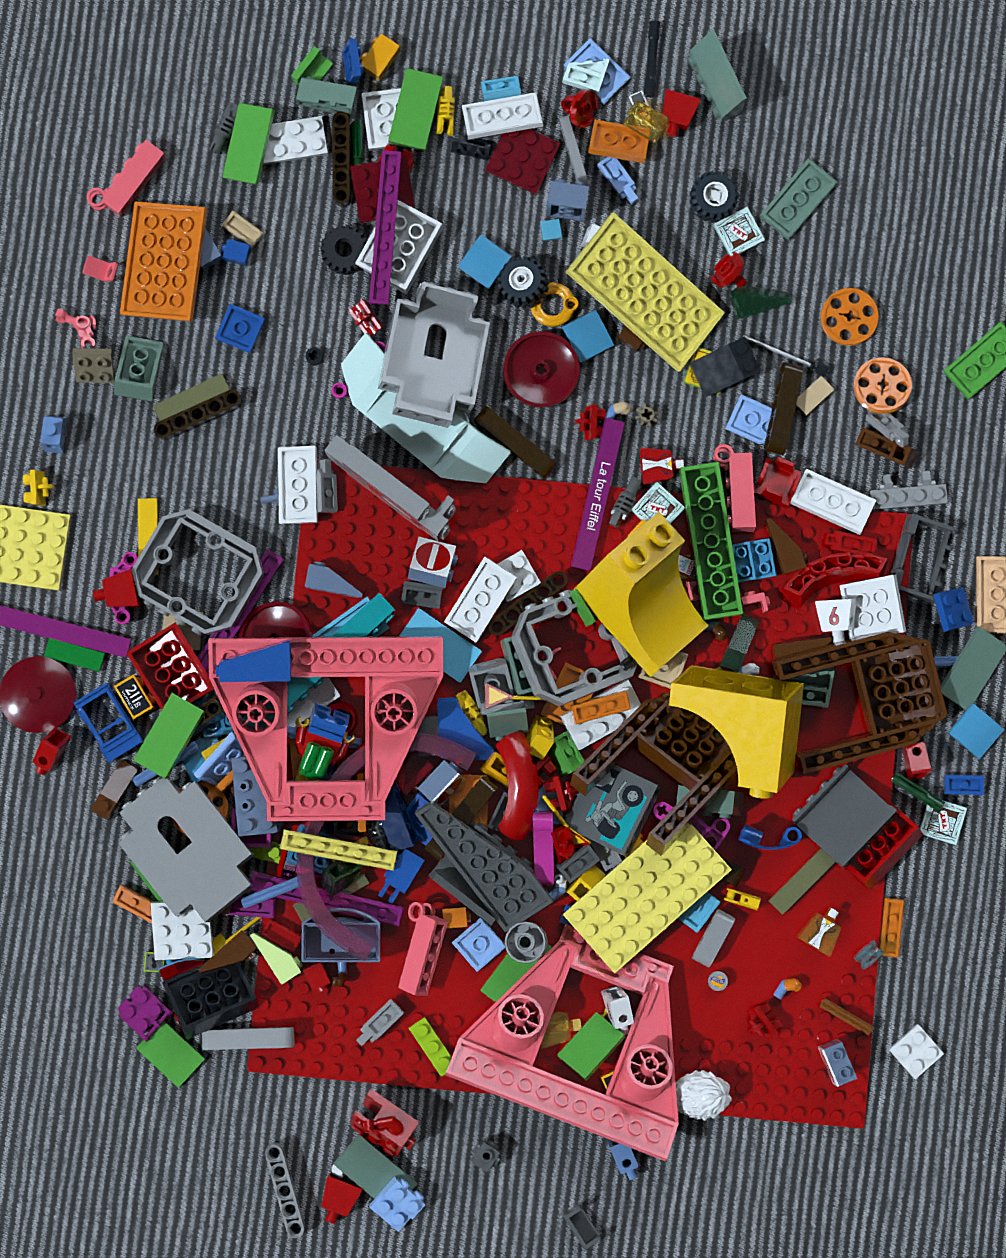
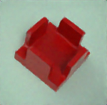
[754,457,802,508]

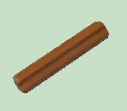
[820,998,873,1035]

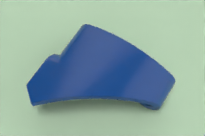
[437,697,494,761]

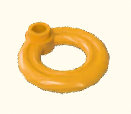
[531,282,579,327]

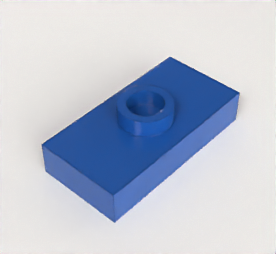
[944,775,984,795]

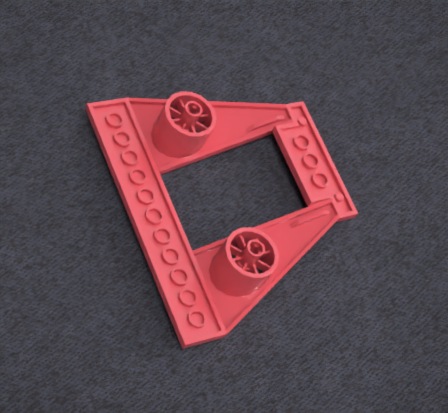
[208,636,443,821]
[445,924,679,1161]

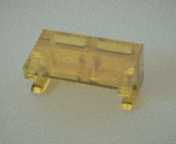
[623,100,669,143]

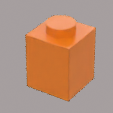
[443,907,471,928]

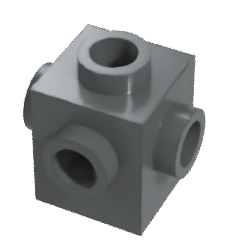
[471,1140,501,1172]

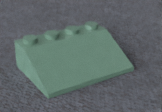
[688,30,747,122]

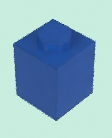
[221,239,251,267]

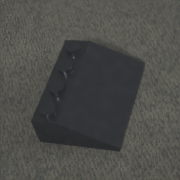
[162,963,258,1039]

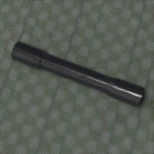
[643,20,661,98]

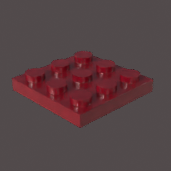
[485,129,560,195]
[350,156,415,223]

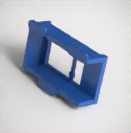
[74,682,144,763]

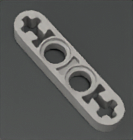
[559,115,588,186]

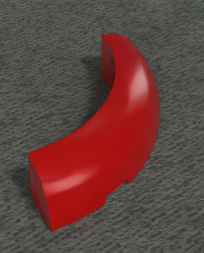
[784,552,888,608]
[495,731,539,840]

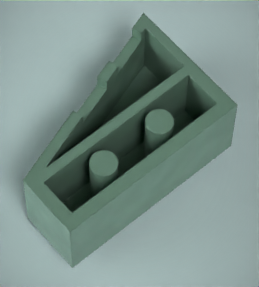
[296,77,357,118]
[500,637,533,696]
[772,667,835,708]
[676,785,744,818]

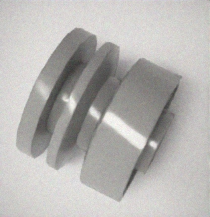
[505,922,548,963]

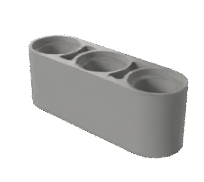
[692,909,735,968]

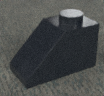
[319,820,363,836]

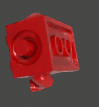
[350,1089,419,1156]

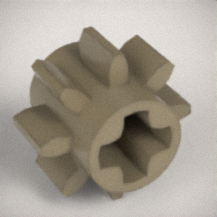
[635,403,659,428]

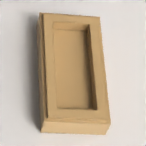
[221,211,263,249]
[796,376,834,416]

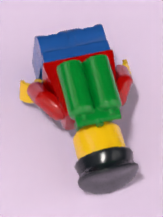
[292,703,354,781]

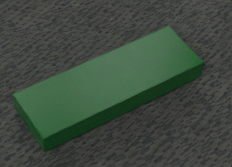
[44,638,105,672]

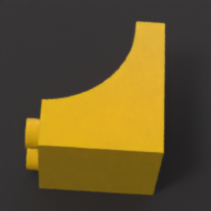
[575,512,709,677]
[669,665,804,798]

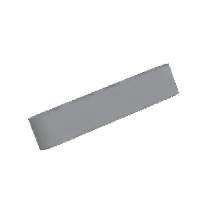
[202,1027,295,1050]
[265,1142,305,1238]

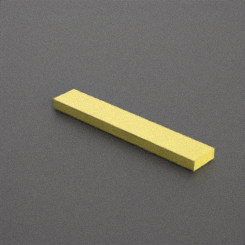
[280,830,397,871]

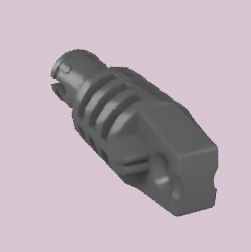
[208,102,238,155]
[609,476,643,528]
[366,820,389,850]

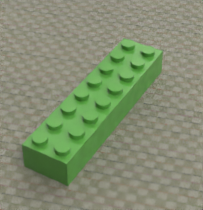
[679,462,743,621]

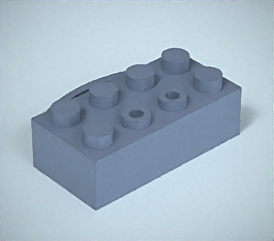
[231,757,285,837]
[302,908,381,962]

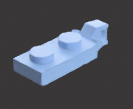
[597,157,638,205]

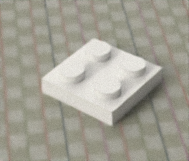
[498,550,541,602]
[888,1024,944,1079]

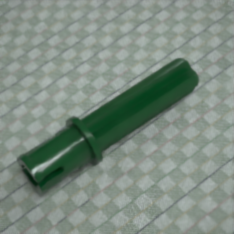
[350,121,365,165]
[891,772,946,812]

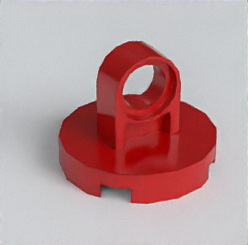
[561,89,598,128]
[711,252,748,289]

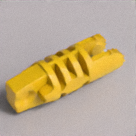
[436,86,455,136]
[455,690,487,737]

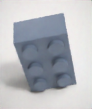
[547,179,589,222]

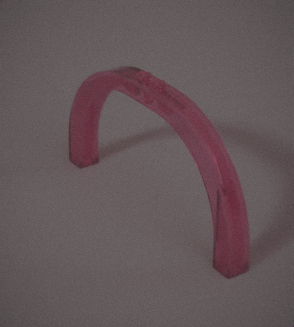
[296,733,477,961]

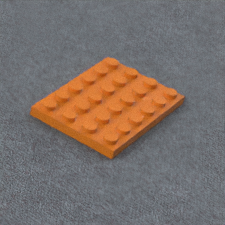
[120,202,208,322]

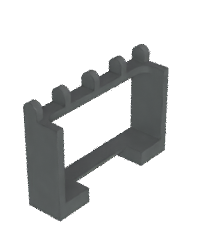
[889,514,957,604]

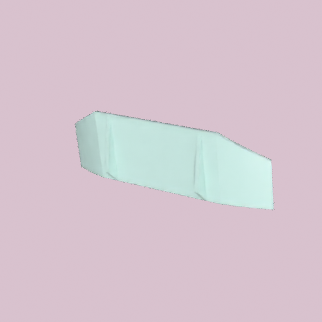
[341,333,511,483]

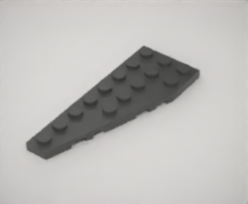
[415,801,553,932]

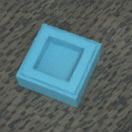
[540,219,562,242]

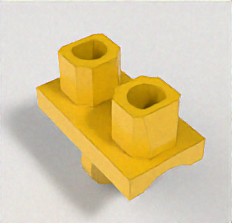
[23,470,54,506]

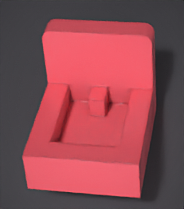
[741,591,770,613]

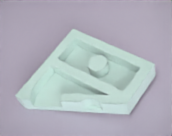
[562,59,610,94]

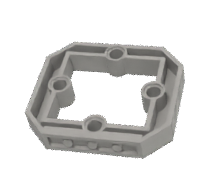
[132,509,264,636]
[511,589,638,706]

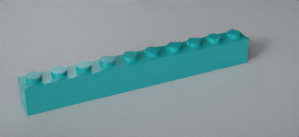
[242,593,395,727]

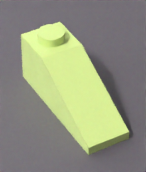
[250,933,303,984]

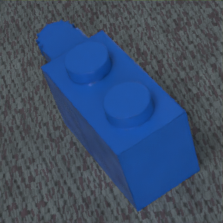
[378,848,425,903]

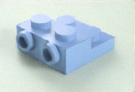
[369,1176,425,1232]

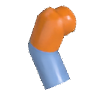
[773,978,802,999]

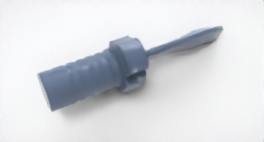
[260,489,279,506]

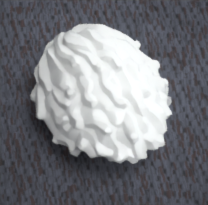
[676,1070,732,1121]

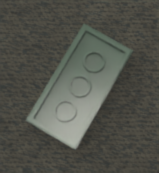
[759,158,837,240]
[940,626,1006,711]
[334,1134,417,1199]

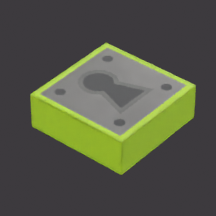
[144,952,165,972]

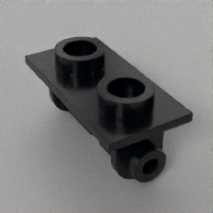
[451,134,491,161]

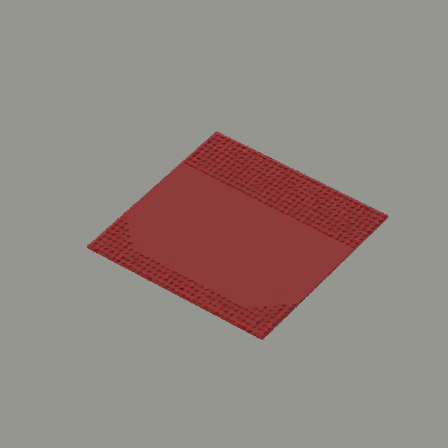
[247,460,913,1128]

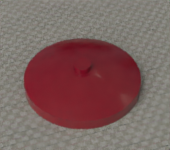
[503,331,580,408]
[238,601,313,638]
[0,656,77,733]

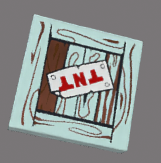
[713,207,765,256]
[631,482,685,524]
[920,800,967,845]

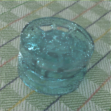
[853,940,884,970]

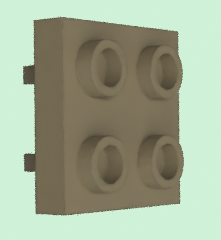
[72,348,115,383]

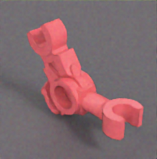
[55,309,96,349]

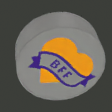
[708,971,728,991]

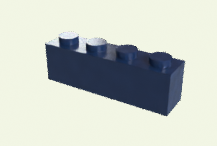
[379,778,419,851]

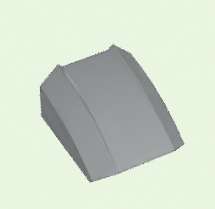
[468,658,516,710]

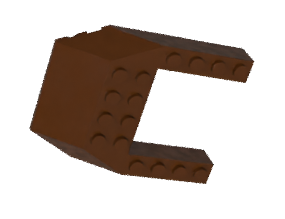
[772,632,947,774]
[570,692,737,856]

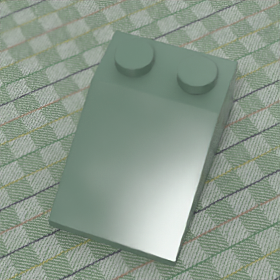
[114,336,163,401]
[487,708,528,741]

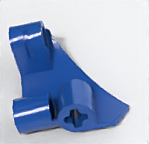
[738,824,802,850]

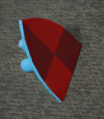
[158,958,204,981]

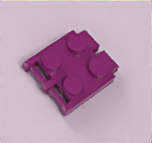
[117,985,173,1042]

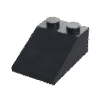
[689,336,761,398]

